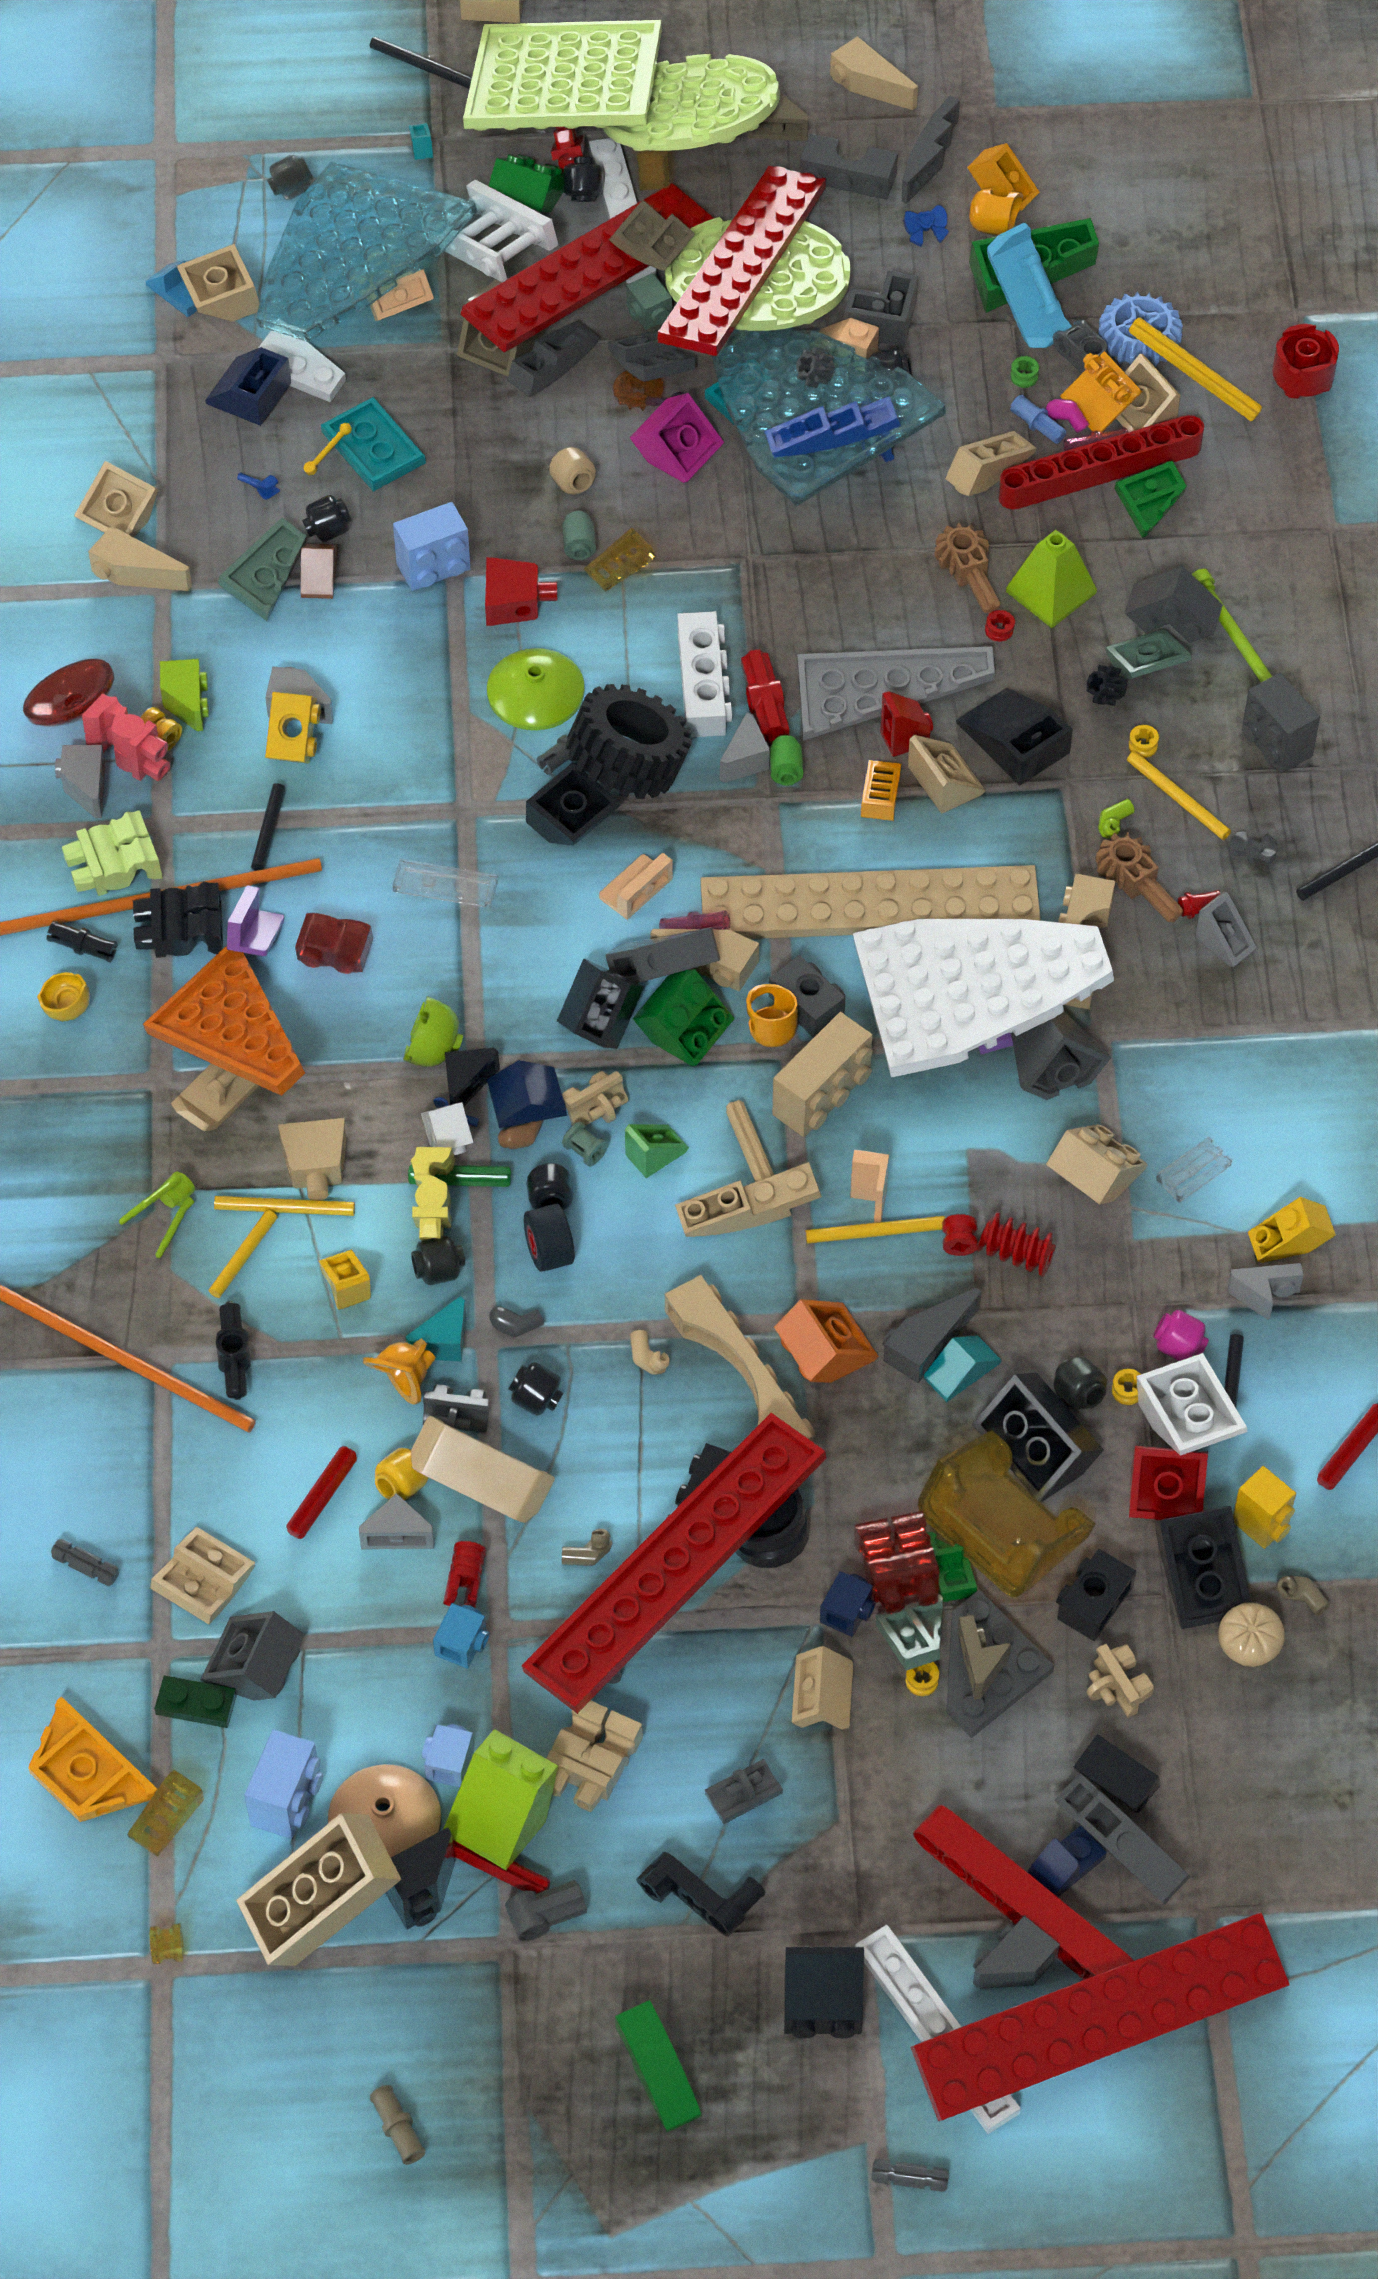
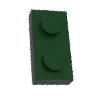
[154,1675,237,1728]

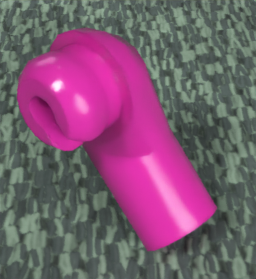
[1046,399,1090,433]

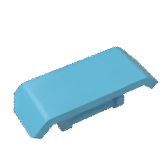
[987,223,1072,348]

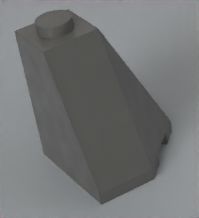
[1011,1011,1111,1100]

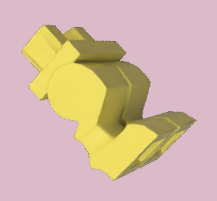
[411,1147,455,1240]

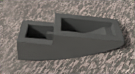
[507,321,599,397]

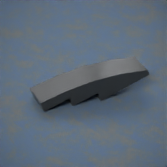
[902,95,960,204]

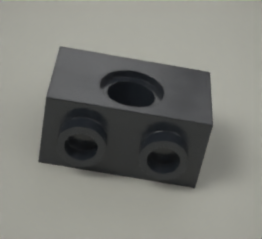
[1056,1549,1136,1642]

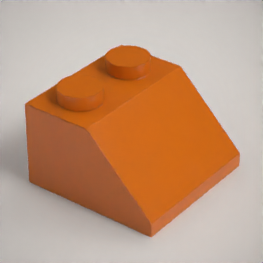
[774,1299,879,1383]

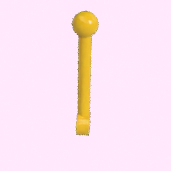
[303,423,352,475]

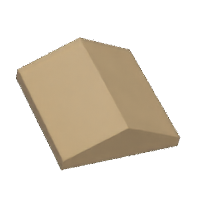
[74,461,158,537]

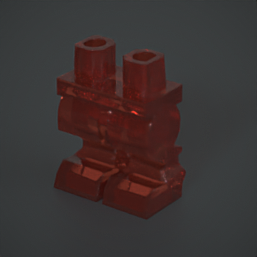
[854,1510,939,1614]

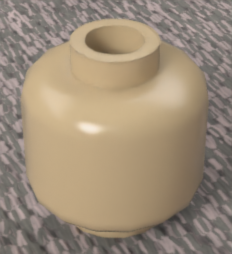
[549,447,596,495]

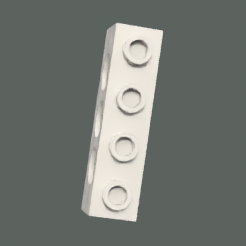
[677,611,732,737]

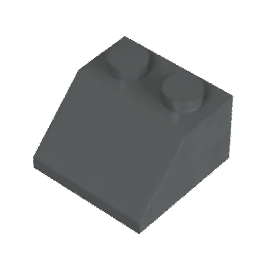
[200,1611,305,1701]

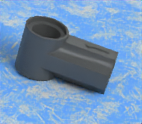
[505,1880,587,1942]

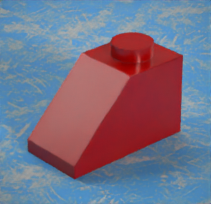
[880,691,933,757]

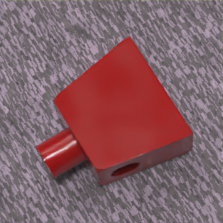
[485,557,558,626]

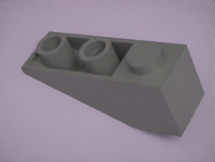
[605,927,721,983]

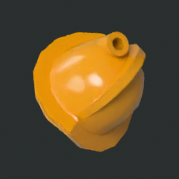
[363,1338,436,1405]

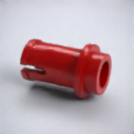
[1178,890,1221,919]

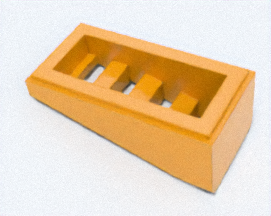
[861,760,902,821]

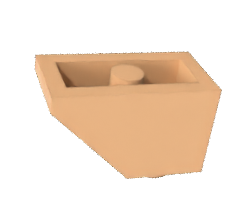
[809,318,879,374]

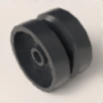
[735,1488,809,1568]

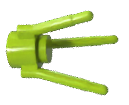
[119,1171,195,1258]

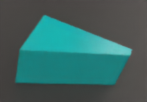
[409,123,433,160]

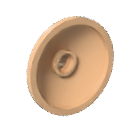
[328,1764,441,1858]

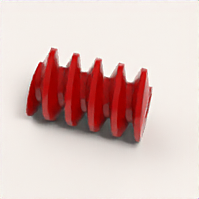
[977,1212,1056,1277]

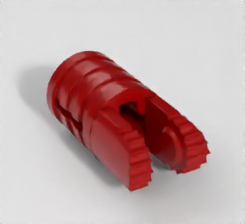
[443,1541,487,1608]

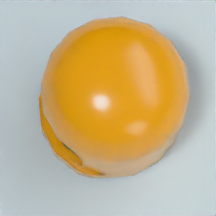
[969,188,1023,236]
[746,984,798,1048]

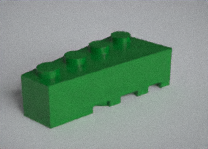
[969,218,1099,313]

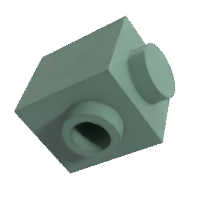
[626,273,672,330]

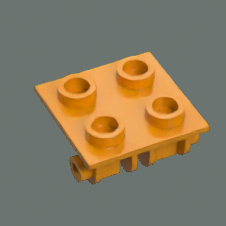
[1060,351,1143,437]

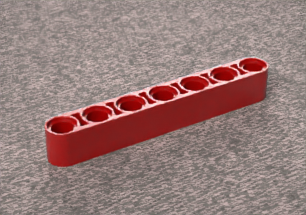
[998,415,1204,510]
[913,1805,1134,1980]

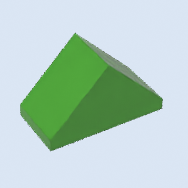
[625,1124,689,1178]

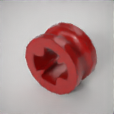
[985,610,1015,642]

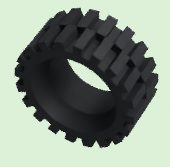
[566,684,692,799]

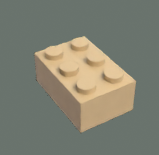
[772,1011,873,1137]

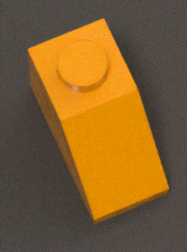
[967,143,1040,211]

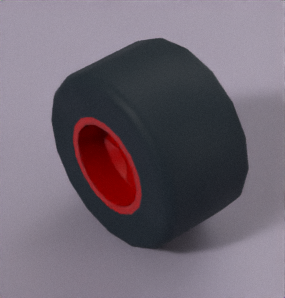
[523,1204,575,1272]

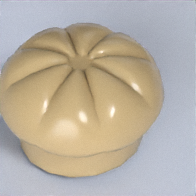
[1218,1602,1285,1667]

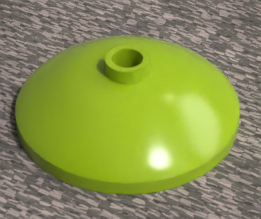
[487,648,585,730]

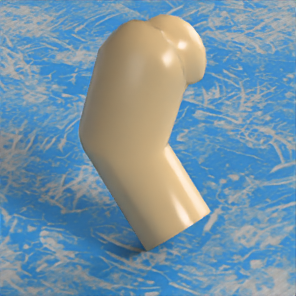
[630,1330,670,1375]

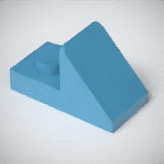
[146,260,197,317]

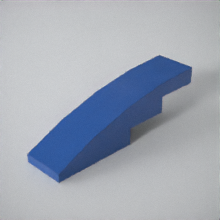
[764,396,901,458]

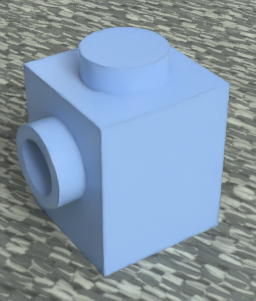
[422,1724,474,1788]

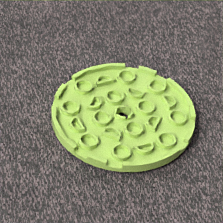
[603,54,780,151]
[665,217,850,331]

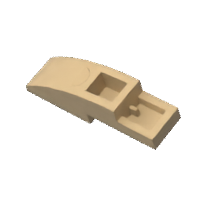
[675,1162,822,1237]

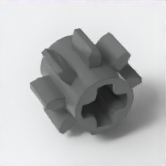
[796,347,835,388]

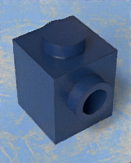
[820,1571,876,1637]

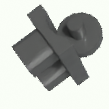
[423,1384,489,1433]
[705,1759,783,1824]

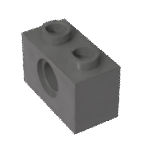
[769,955,845,1038]

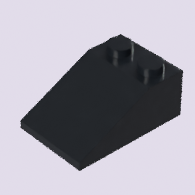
[1154,1506,1251,1629]
[784,1947,864,2039]

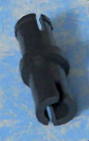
[46,920,118,963]

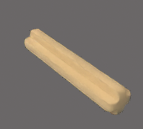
[726,1100,774,1182]

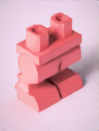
[82,693,170,781]

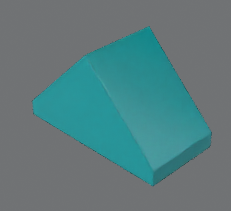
[405,1296,466,1362]
[924,1335,1001,1402]

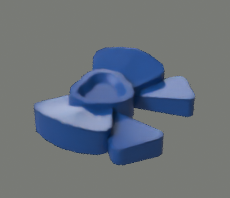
[903,205,949,247]

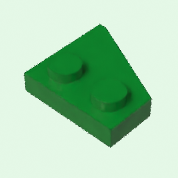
[1114,461,1187,538]

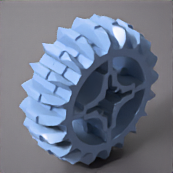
[1098,292,1183,367]

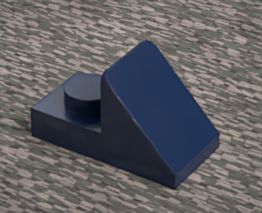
[1027,1826,1107,1897]

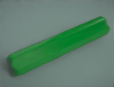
[408,1164,511,1187]

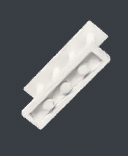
[420,180,558,282]

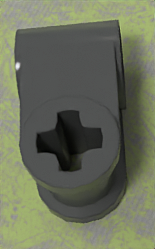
[1053,319,1107,374]

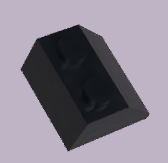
[526,762,621,846]
[385,1827,455,1930]

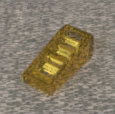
[584,527,656,592]
[127,1769,204,1857]

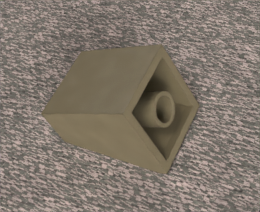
[457,278,549,377]

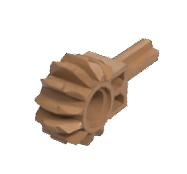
[934,522,1000,614]
[1095,832,1183,922]

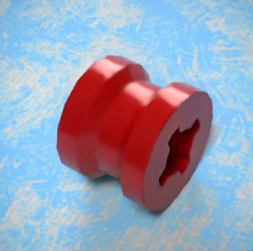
[942,1214,978,1256]

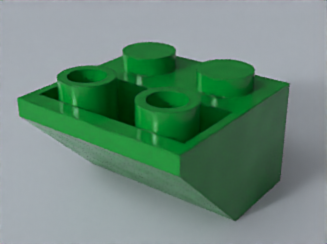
[488,154,564,212]
[632,969,735,1066]

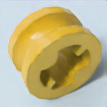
[1128,725,1159,758]
[1112,1369,1141,1405]
[905,1662,939,1696]

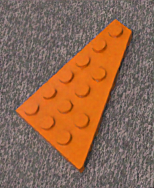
[143,946,305,1096]

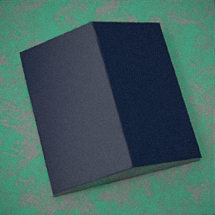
[487,1060,567,1128]

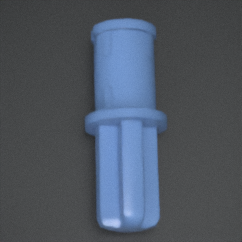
[1010,395,1066,444]

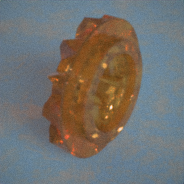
[613,370,663,411]

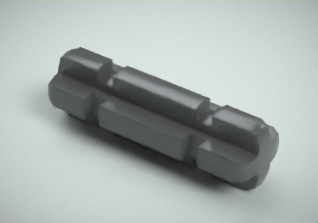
[51,1539,119,1586]
[871,2159,949,2192]

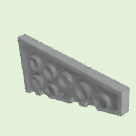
[797,646,995,741]

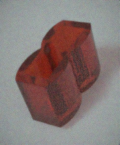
[295,913,373,974]

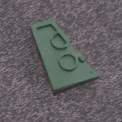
[218,518,306,621]

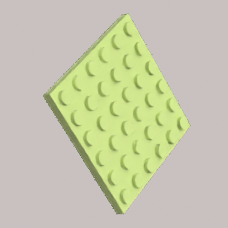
[463,20,662,131]

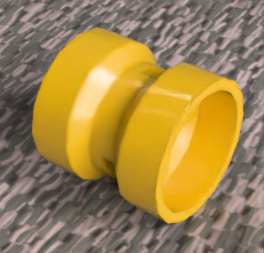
[140,707,182,751]

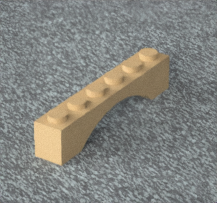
[665,1275,815,1442]

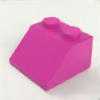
[630,393,724,483]

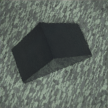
[445,1047,500,1107]

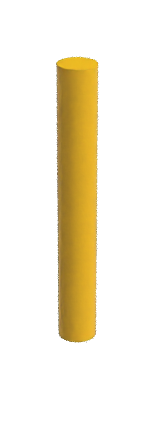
[208,1210,278,1298]

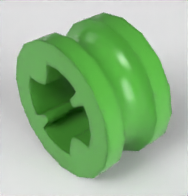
[1010,356,1039,388]

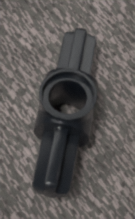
[216,1301,251,1400]

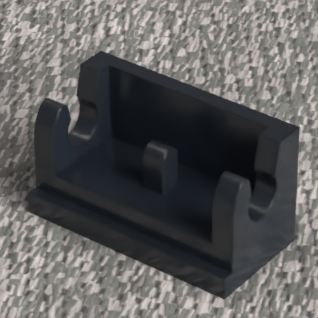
[1073,1734,1160,1813]

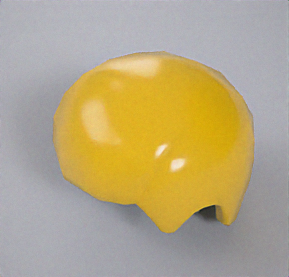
[37,972,90,1022]

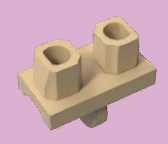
[562,1071,629,1126]
[1087,1644,1154,1718]

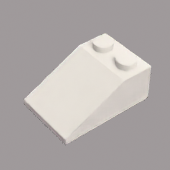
[1136,1353,1247,1456]

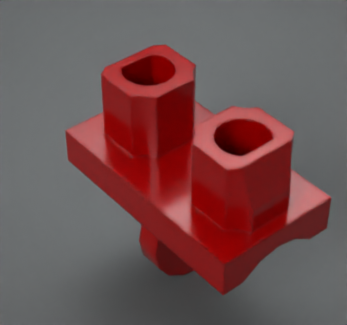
[551,127,586,172]

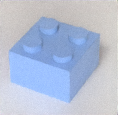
[393,502,470,591]
[244,1729,323,1839]

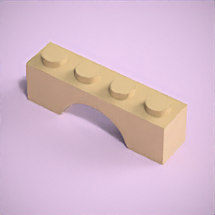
[1058,874,1115,1010]

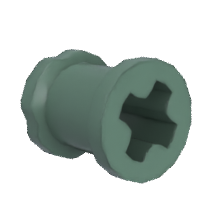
[562,1121,608,1167]

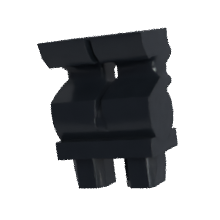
[133,881,223,958]

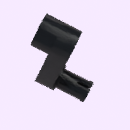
[636,1852,766,1937]

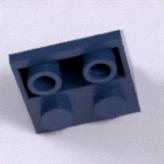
[205,347,291,426]

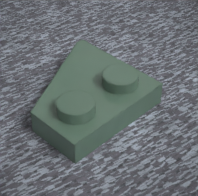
[875,1594,943,1671]

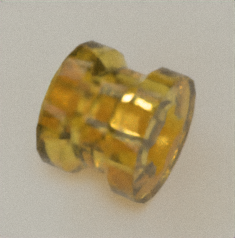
[149,1923,184,1964]

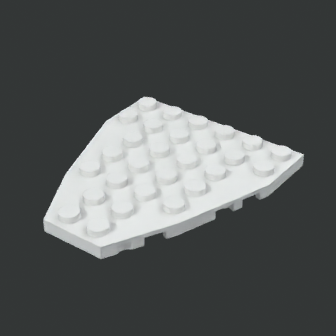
[853,919,1114,1078]

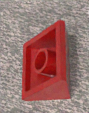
[1129,1446,1208,1520]

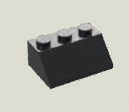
[972,1373,1104,1502]

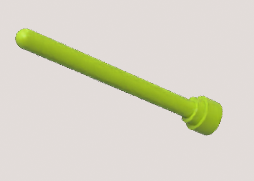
[1192,569,1272,682]

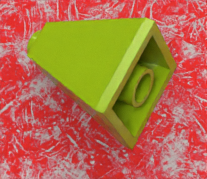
[1006,530,1097,628]

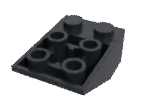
[956,688,1073,786]

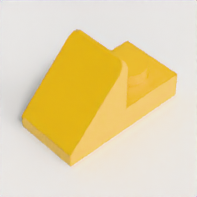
[319,1249,371,1310]

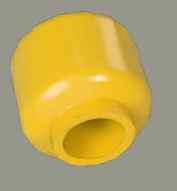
[375,1447,428,1501]

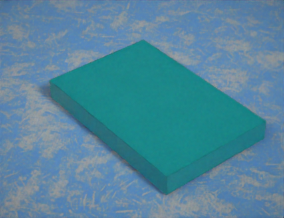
[321,397,426,492]

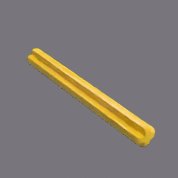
[1129,317,1262,421]

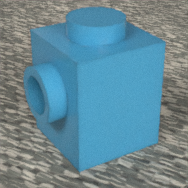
[433,1603,490,1669]

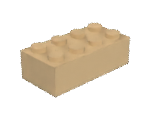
[236,1813,402,1966]

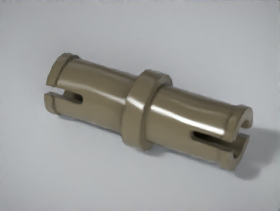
[370,2085,426,2165]

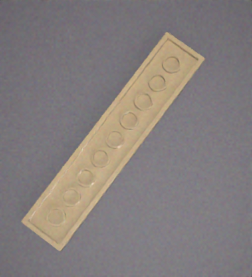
[700,865,1040,939]

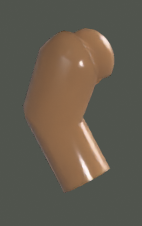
[498,1120,544,1149]

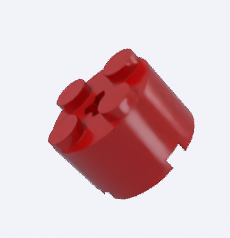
[1272,324,1339,399]

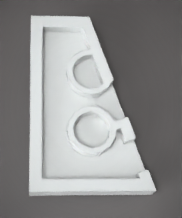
[258,319,346,402]

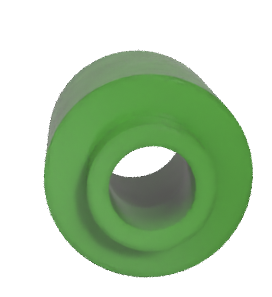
[770,735,804,786]

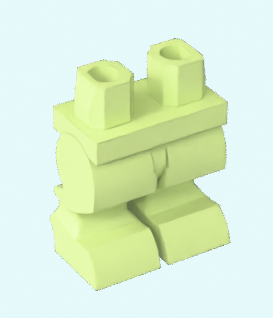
[62,810,163,896]

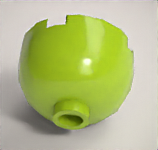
[403,996,464,1067]

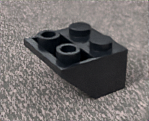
[557,959,644,1049]

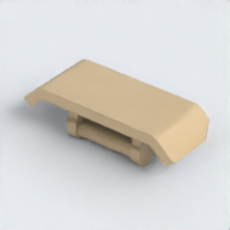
[171,1039,292,1131]
[411,1416,555,1523]

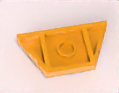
[28,1696,159,1822]

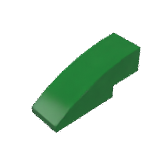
[615,2000,702,2132]

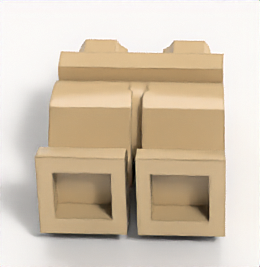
[546,1700,643,1812]

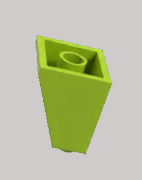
[443,1729,558,1870]

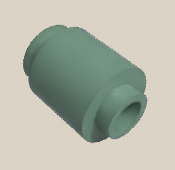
[562,511,596,560]

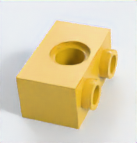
[265,692,321,764]

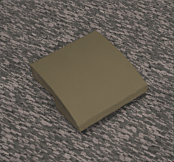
[609,200,695,271]

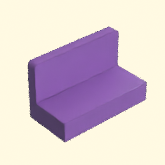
[227,886,284,956]

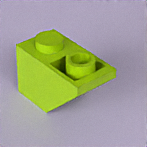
[159,659,209,731]

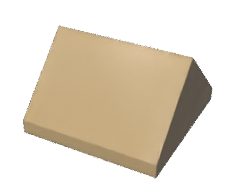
[1116,354,1180,432]
[908,735,986,814]

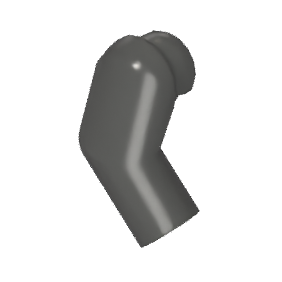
[489,1306,544,1337]

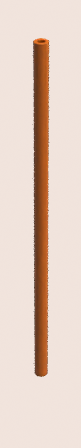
[0,858,322,936]
[0,1284,256,1433]

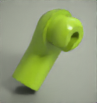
[1098,799,1135,839]

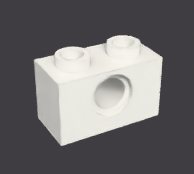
[421,1102,473,1155]

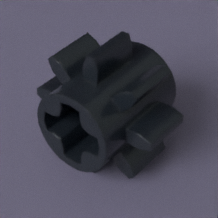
[1086,665,1127,706]

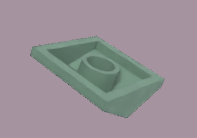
[1105,629,1192,679]

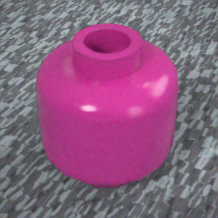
[1153,1310,1209,1361]

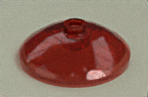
[23,659,115,727]

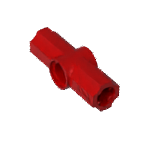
[741,649,790,745]

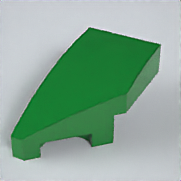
[926,1531,977,1602]

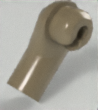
[562,1529,612,1566]
[1276,1576,1330,1616]

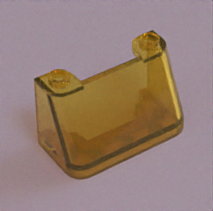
[918,1430,1096,1597]

